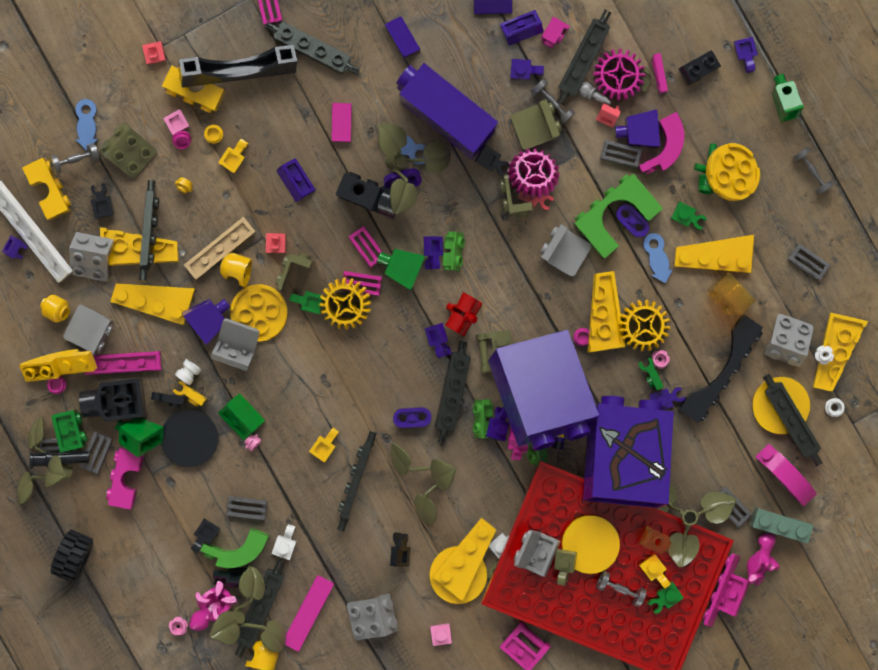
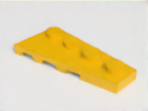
[100,227,179,266]
[674,235,754,273]
[588,271,626,352]
[110,283,196,325]
[812,313,868,392]
[433,517,496,602]

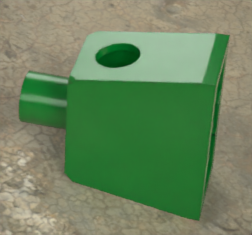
[772,74,804,123]
[376,249,425,290]
[115,417,164,457]

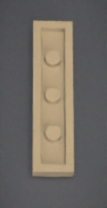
[184,217,256,280]

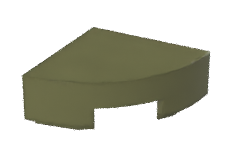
[632,66,651,93]

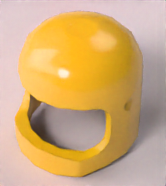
[220,253,252,287]
[245,640,279,670]

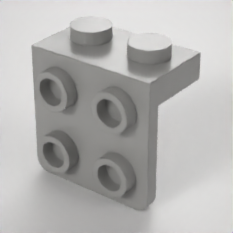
[540,224,591,277]
[69,232,114,281]
[63,305,114,355]
[763,314,814,367]
[211,318,260,371]
[514,530,561,577]
[347,593,398,640]

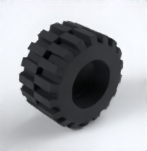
[51,529,93,583]

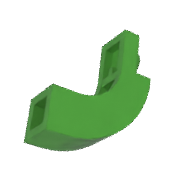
[200,528,270,568]

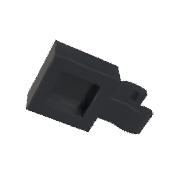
[191,518,221,553]
[390,533,411,567]
[213,567,247,588]

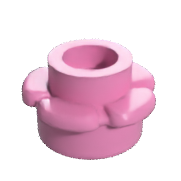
[651,350,670,369]
[244,434,262,452]
[169,617,188,636]

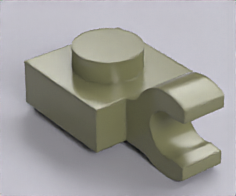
[554,549,577,586]

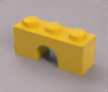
[162,65,226,113]
[22,158,72,221]

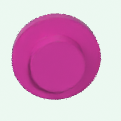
[172,131,191,150]
[573,328,589,347]
[47,376,67,394]

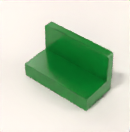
[218,393,265,441]

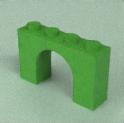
[573,174,663,259]

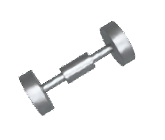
[530,79,575,126]
[49,143,99,175]
[792,147,834,195]
[596,571,647,607]

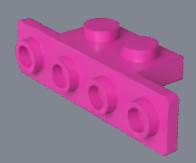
[704,553,750,627]

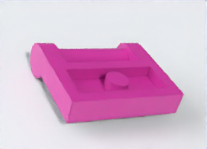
[499,621,551,670]

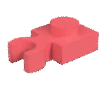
[518,191,554,210]

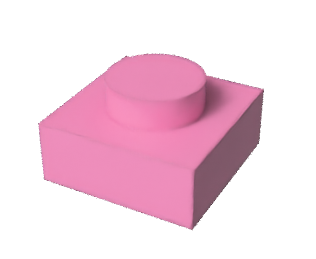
[163,109,190,135]
[430,623,452,646]

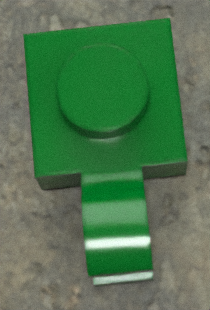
[289,291,323,314]
[638,357,664,390]

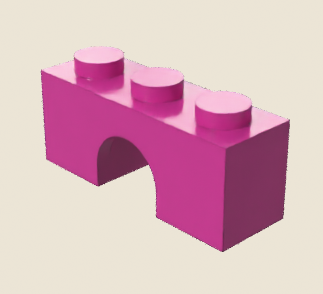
[106,447,144,510]

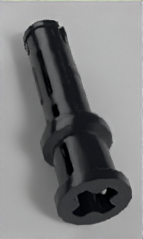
[29,450,89,469]

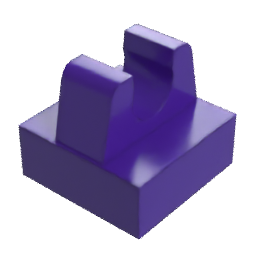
[2,235,28,259]

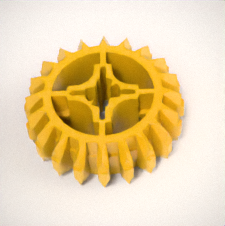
[319,277,372,330]
[619,300,670,351]

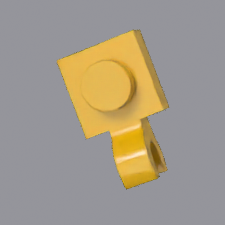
[218,139,249,173]
[173,381,208,406]
[309,427,339,463]
[639,554,671,589]

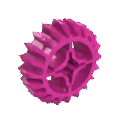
[593,49,645,101]
[507,148,560,199]

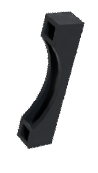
[178,45,297,88]
[677,314,763,423]

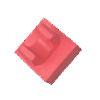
[142,41,166,65]
[596,104,621,128]
[266,233,286,253]

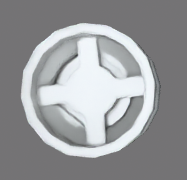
[175,359,201,385]

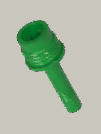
[694,143,717,194]

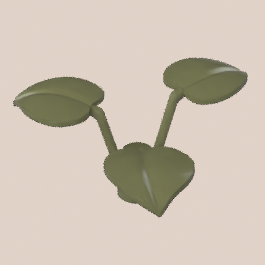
[377,123,451,214]
[17,416,72,505]
[391,443,456,526]
[657,484,736,567]
[209,566,286,652]

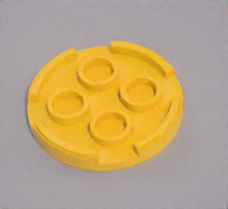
[706,143,760,201]
[230,284,288,342]
[752,377,810,434]
[561,515,620,574]
[430,546,487,604]

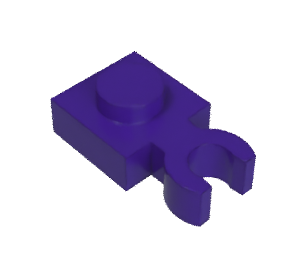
[649,387,685,410]

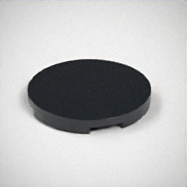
[161,409,219,467]

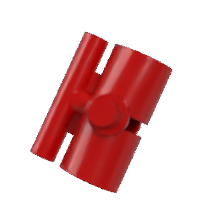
[445,292,483,337]

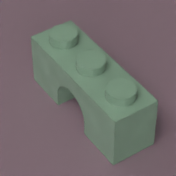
[749,507,814,544]

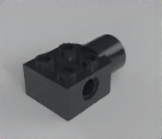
[336,172,396,219]
[79,378,147,421]

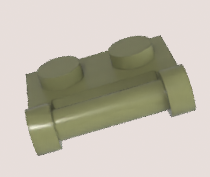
[476,330,512,373]

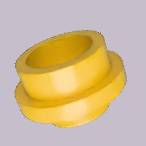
[204,124,223,144]
[174,177,193,194]

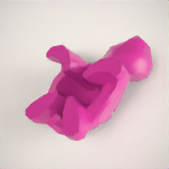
[747,532,780,586]
[189,581,237,631]

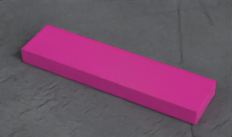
[84,351,162,375]
[285,575,334,652]

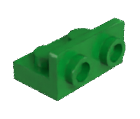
[51,409,87,453]

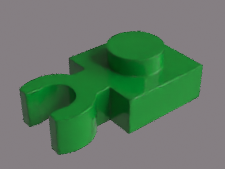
[670,201,707,230]
[647,581,684,614]

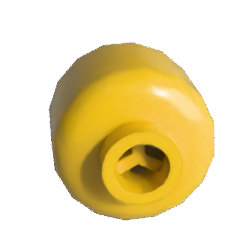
[40,295,70,323]

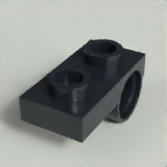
[679,50,721,86]

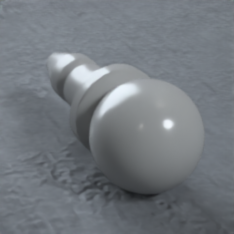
[578,82,611,105]

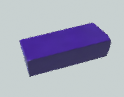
[474,0,512,14]
[500,10,544,45]
[385,17,421,59]
[276,158,316,202]

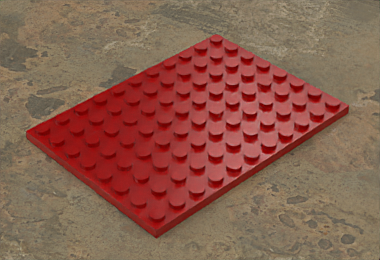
[481,461,734,670]

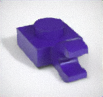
[733,37,758,73]
[510,59,544,80]
[423,236,443,270]
[424,323,451,358]
[486,406,509,441]

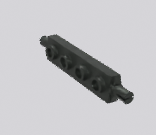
[557,9,612,105]
[264,21,360,76]
[139,180,159,282]
[435,341,471,443]
[762,373,823,467]
[337,431,377,531]
[234,560,285,657]

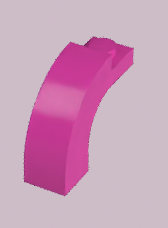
[638,112,684,175]
[755,444,817,507]

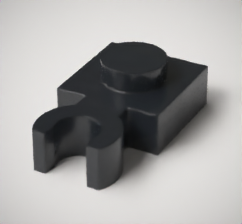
[474,145,510,176]
[91,183,115,219]
[151,392,187,408]

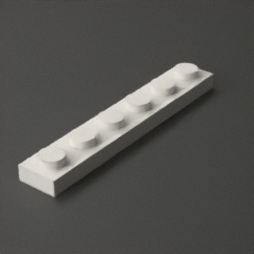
[0,181,73,283]

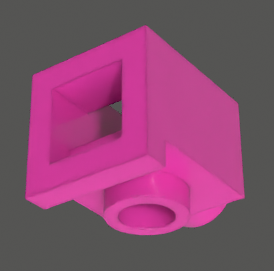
[541,16,570,49]

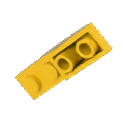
[19,349,98,382]

